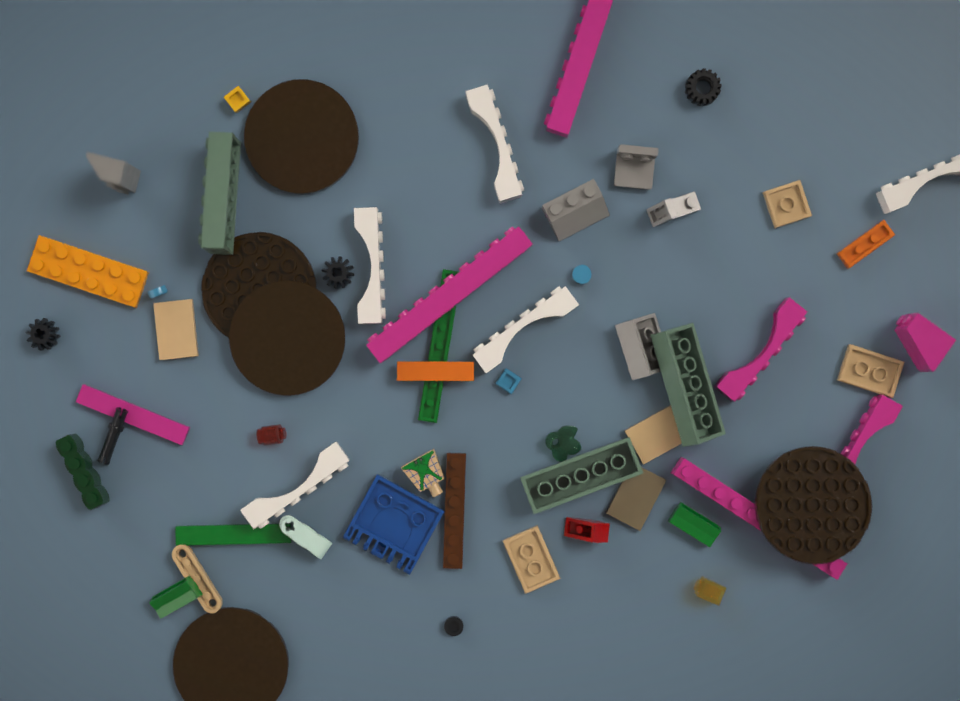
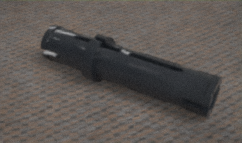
[97,407,128,465]

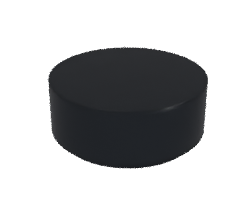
[444,616,463,636]

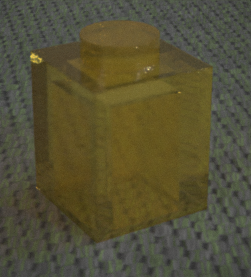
[694,576,726,606]

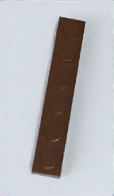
[443,453,466,569]

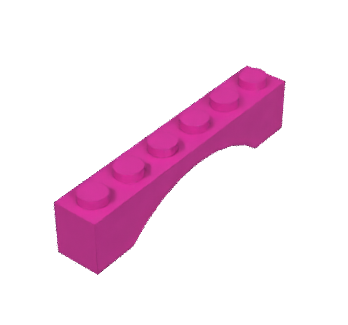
[714,297,807,402]
[841,394,903,465]

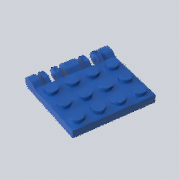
[343,474,444,575]

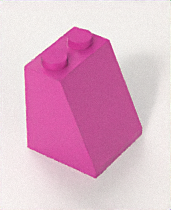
[895,313,956,372]

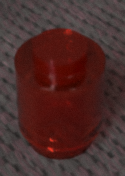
[257,424,286,446]

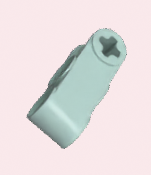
[279,515,332,559]

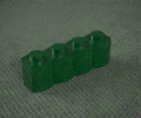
[56,434,109,510]

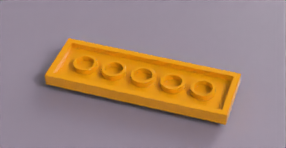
[27,235,149,308]

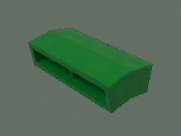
[668,502,721,547]
[149,576,203,619]

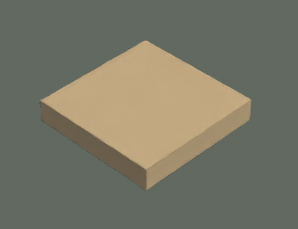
[763,180,812,229]

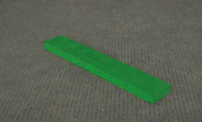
[175,523,292,546]

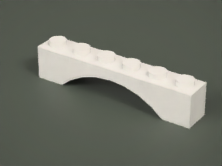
[466,84,524,203]
[876,155,960,214]
[354,207,386,324]
[473,286,579,373]
[240,442,350,529]

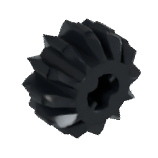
[322,256,355,289]
[25,318,61,351]

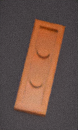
[837,220,895,269]

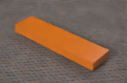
[397,361,474,381]

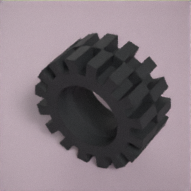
[685,68,722,106]

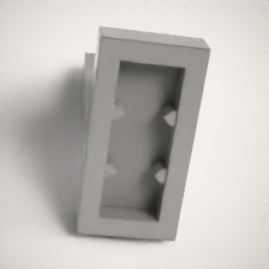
[647,191,701,227]

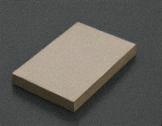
[153,299,199,360]
[837,344,905,398]
[624,405,682,465]
[502,525,561,594]

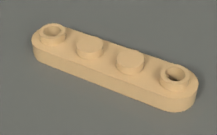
[172,544,223,613]

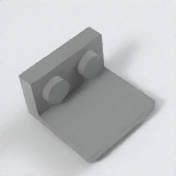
[614,144,658,190]

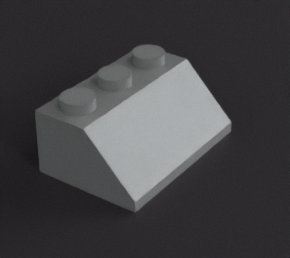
[86,152,141,195]
[542,179,610,241]
[615,313,661,380]

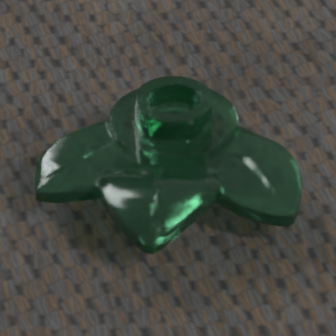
[545,425,582,462]

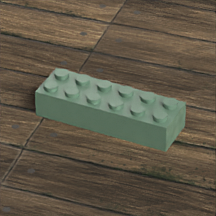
[199,132,241,255]
[650,323,726,447]
[520,437,643,514]

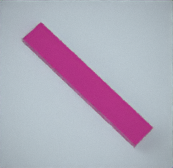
[76,384,190,445]

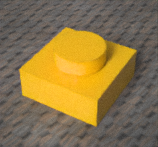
[224,85,251,113]

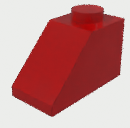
[564,517,610,543]

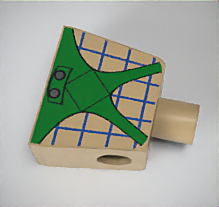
[401,449,444,498]

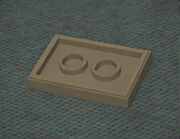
[606,467,666,531]

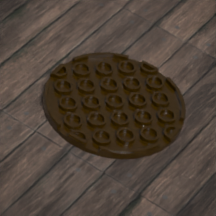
[244,79,359,194]
[201,232,317,338]
[229,281,345,396]
[755,446,872,564]
[173,607,289,701]

